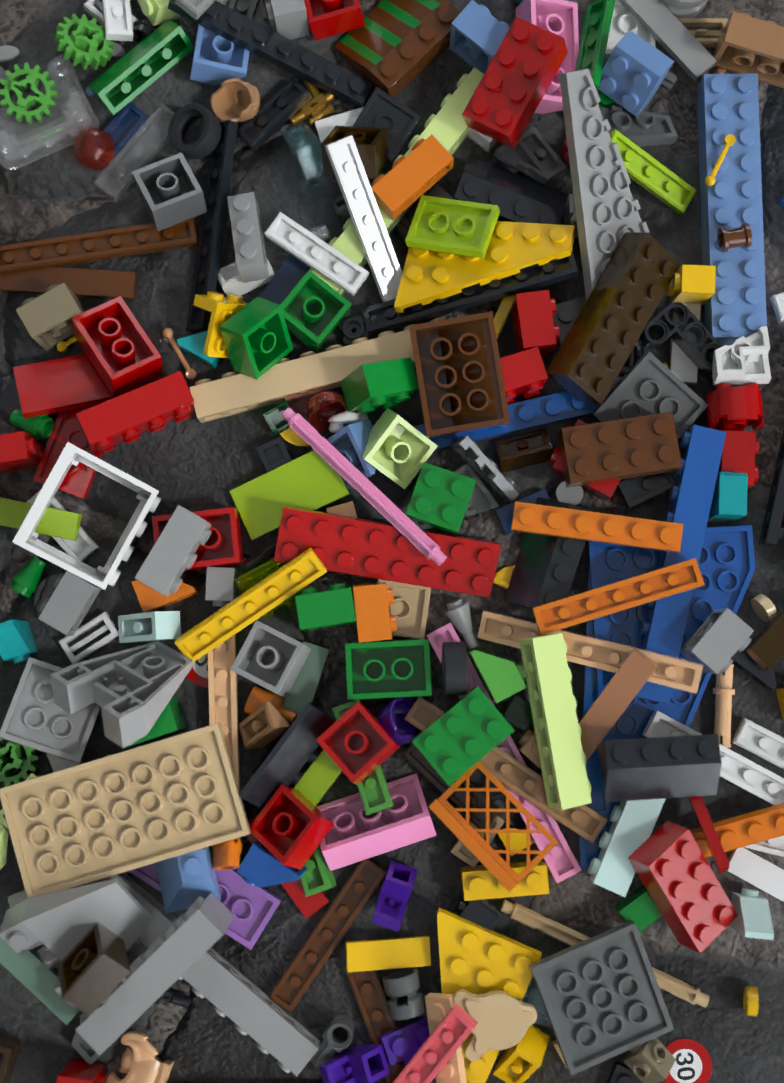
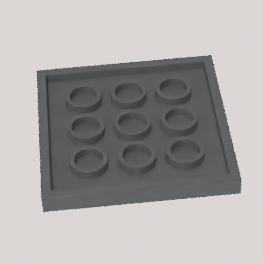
[529,921,674,1076]

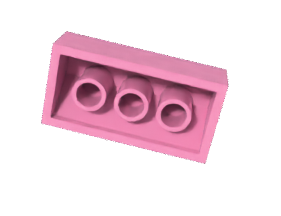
[516,0,579,114]
[317,773,437,871]

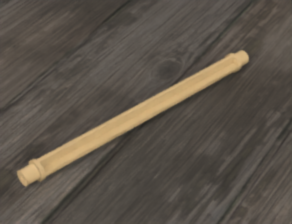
[500,899,710,1008]

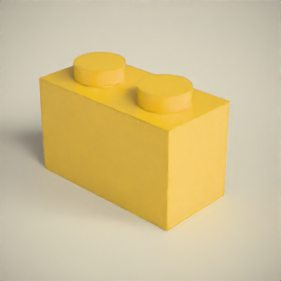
[666,265,716,306]

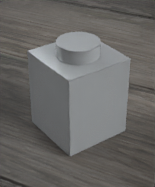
[205,567,238,607]

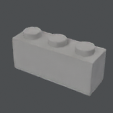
[227,192,270,283]
[135,505,212,597]

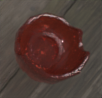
[73,127,115,171]
[307,391,348,432]

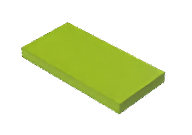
[230,450,350,540]

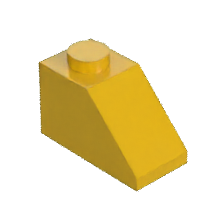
[493,1025,550,1083]

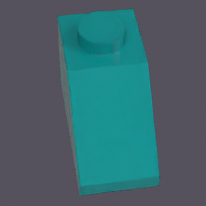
[0,619,38,664]

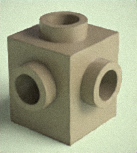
[624,1038,676,1083]

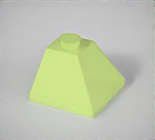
[363,408,437,489]

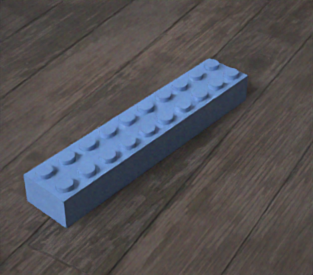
[697,73,767,345]

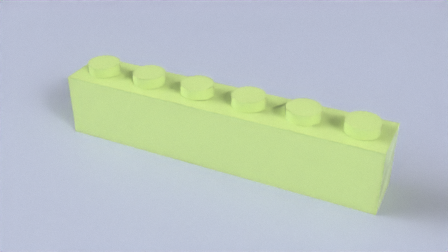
[519,633,592,810]

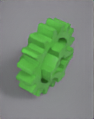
[54,14,115,70]
[0,63,59,125]
[0,729,41,787]

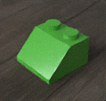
[468,650,527,703]

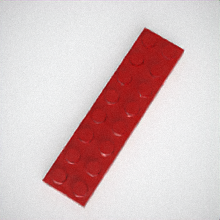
[274,505,501,598]

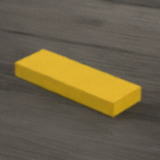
[345,935,431,972]

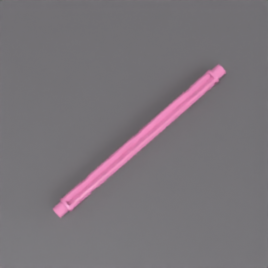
[282,408,447,566]

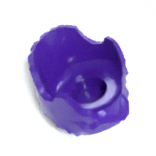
[377,698,419,745]

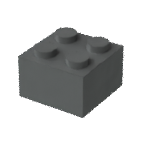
[132,152,207,231]

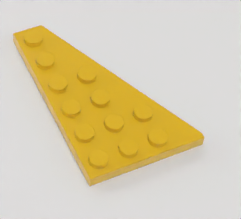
[394,221,576,313]
[437,907,542,1083]

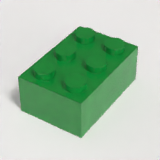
[345,639,432,700]
[412,686,515,786]

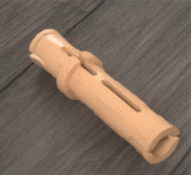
[713,664,735,748]

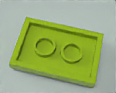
[405,195,500,258]

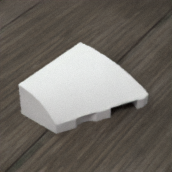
[713,326,771,386]

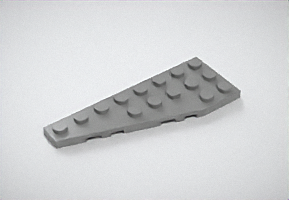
[559,69,649,301]

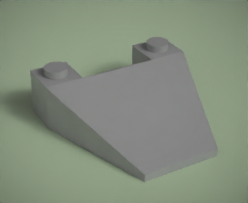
[50,641,194,748]
[0,879,151,1007]

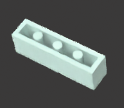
[588,799,665,897]

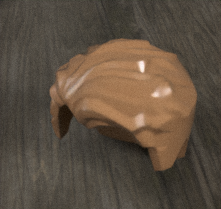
[210,77,260,122]

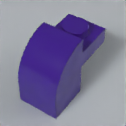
[372,860,417,932]
[319,1044,390,1083]

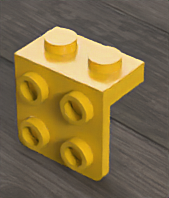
[193,291,249,358]

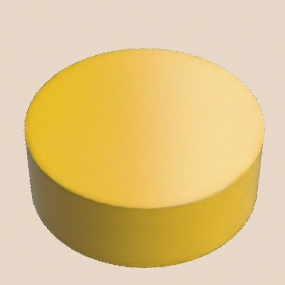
[743,986,758,1017]

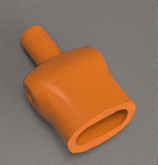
[244,686,297,723]
[211,837,243,870]

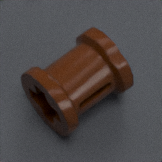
[717,223,752,253]

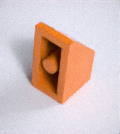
[132,580,199,613]

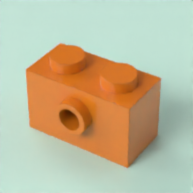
[353,582,397,643]

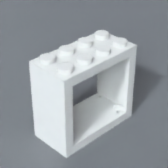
[12,442,161,590]

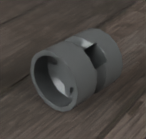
[382,968,426,1020]

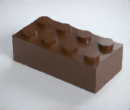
[557,412,682,488]

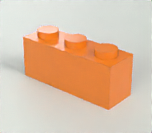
[371,135,454,220]

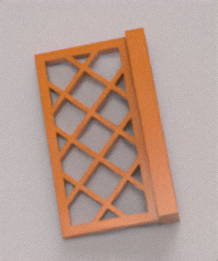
[429,761,559,892]

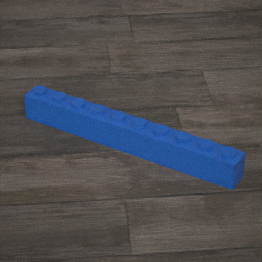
[635,425,726,704]

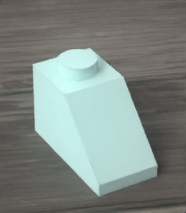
[118,611,181,643]
[730,889,774,940]

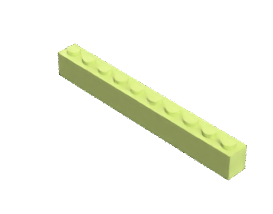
[310,67,484,295]

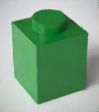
[614,887,662,933]

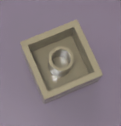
[16,283,86,351]

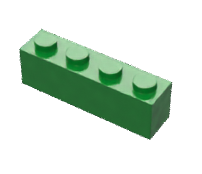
[88,19,195,115]

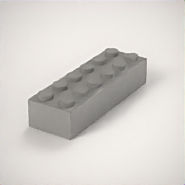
[76,892,235,1056]

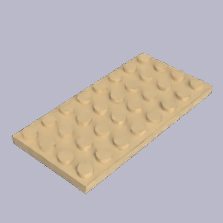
[0,723,251,899]

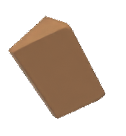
[239,702,290,750]

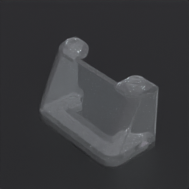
[0,54,99,170]

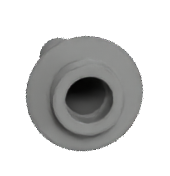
[443,598,478,649]

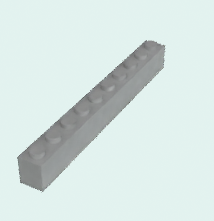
[86,872,320,1076]

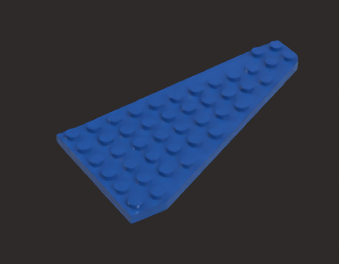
[578,525,755,868]

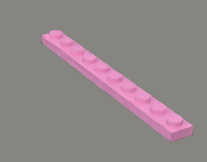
[426,622,582,884]

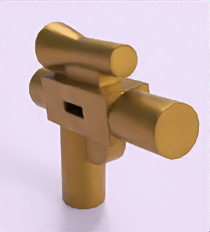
[289,81,335,127]

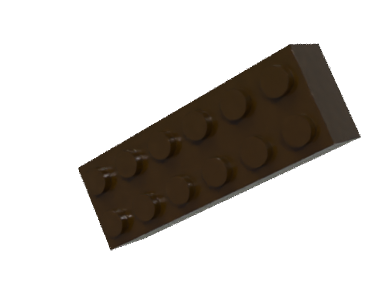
[547,232,680,405]

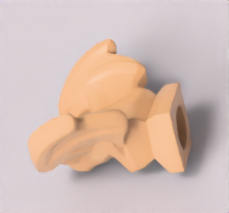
[107,1031,174,1083]

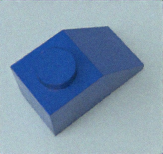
[236,840,308,888]

